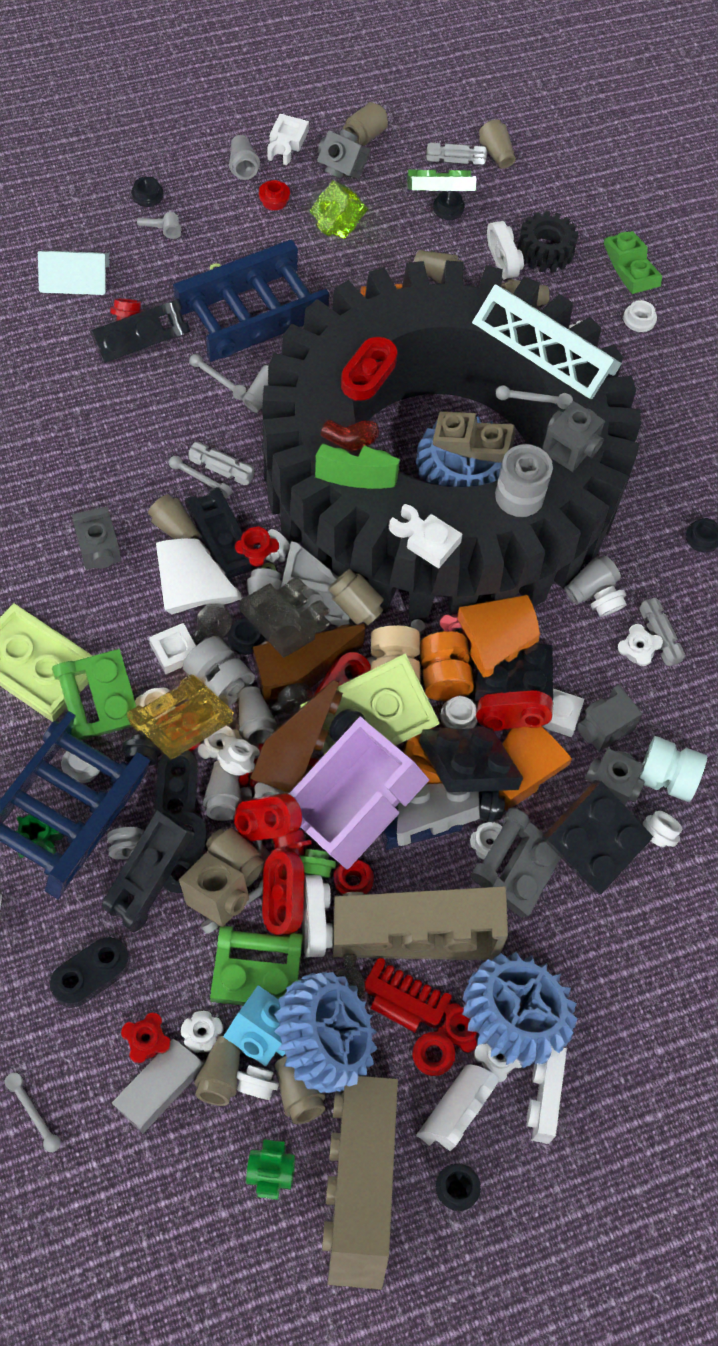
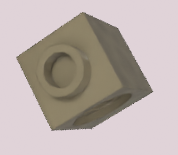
[179,852,249,927]

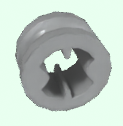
[107,827,143,859]

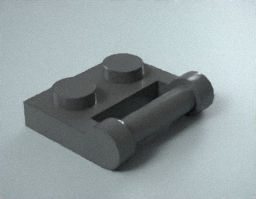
[471,808,561,917]

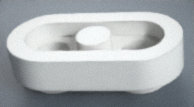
[487,221,524,279]
[302,875,333,957]

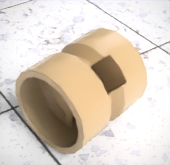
[371,625,420,682]

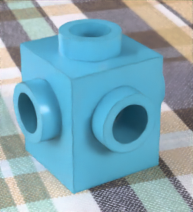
[223,985,285,1067]

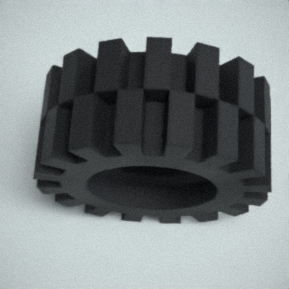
[517,211,578,273]

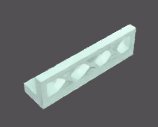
[472,284,622,399]

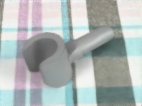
[137,212,181,239]

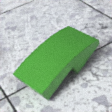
[604,231,662,294]
[315,443,400,489]

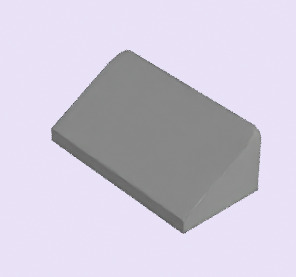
[112,1038,203,1134]

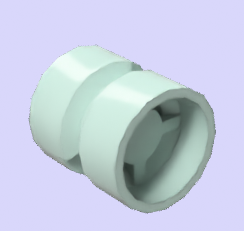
[639,736,707,802]

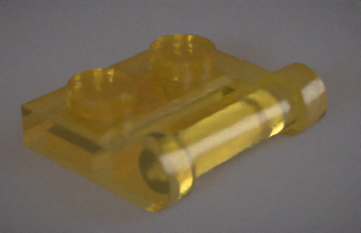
[127,674,234,760]

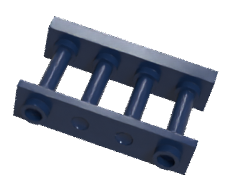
[173,239,329,363]
[0,711,151,900]

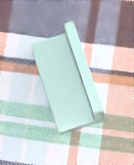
[38,250,109,295]

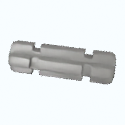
[426,142,487,165]
[188,442,255,485]
[639,598,685,666]

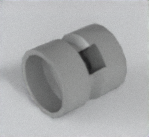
[495,444,553,517]
[183,636,255,709]

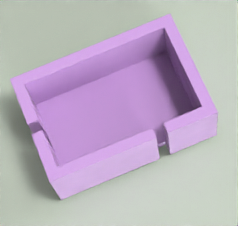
[289,716,429,870]

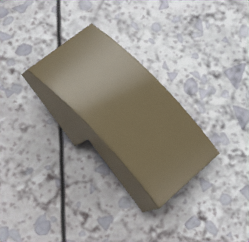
[433,412,515,463]

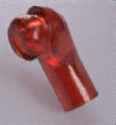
[321,419,380,451]

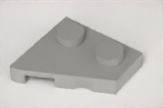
[276,541,351,626]
[397,784,480,846]

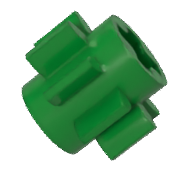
[16,815,63,858]
[246,1139,296,1200]

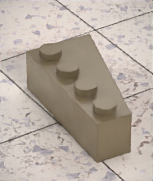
[333,887,508,960]
[322,1076,398,1290]

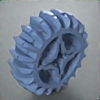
[416,415,502,487]
[462,952,577,1068]
[274,972,377,1093]

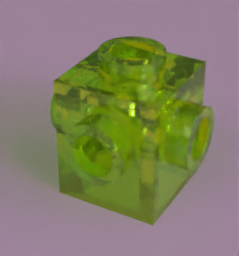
[309,180,368,239]

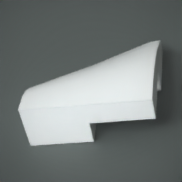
[156,538,242,614]
[416,1064,500,1151]

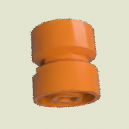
[420,631,474,701]

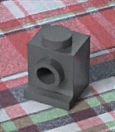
[72,506,121,570]
[578,685,643,752]

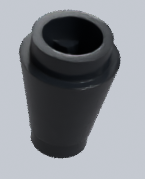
[435,1163,481,1211]

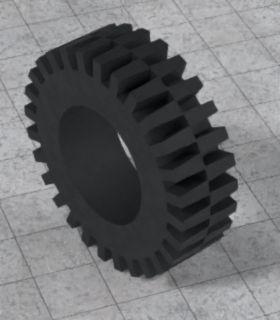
[262,260,641,623]

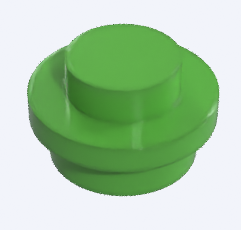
[299,849,336,878]

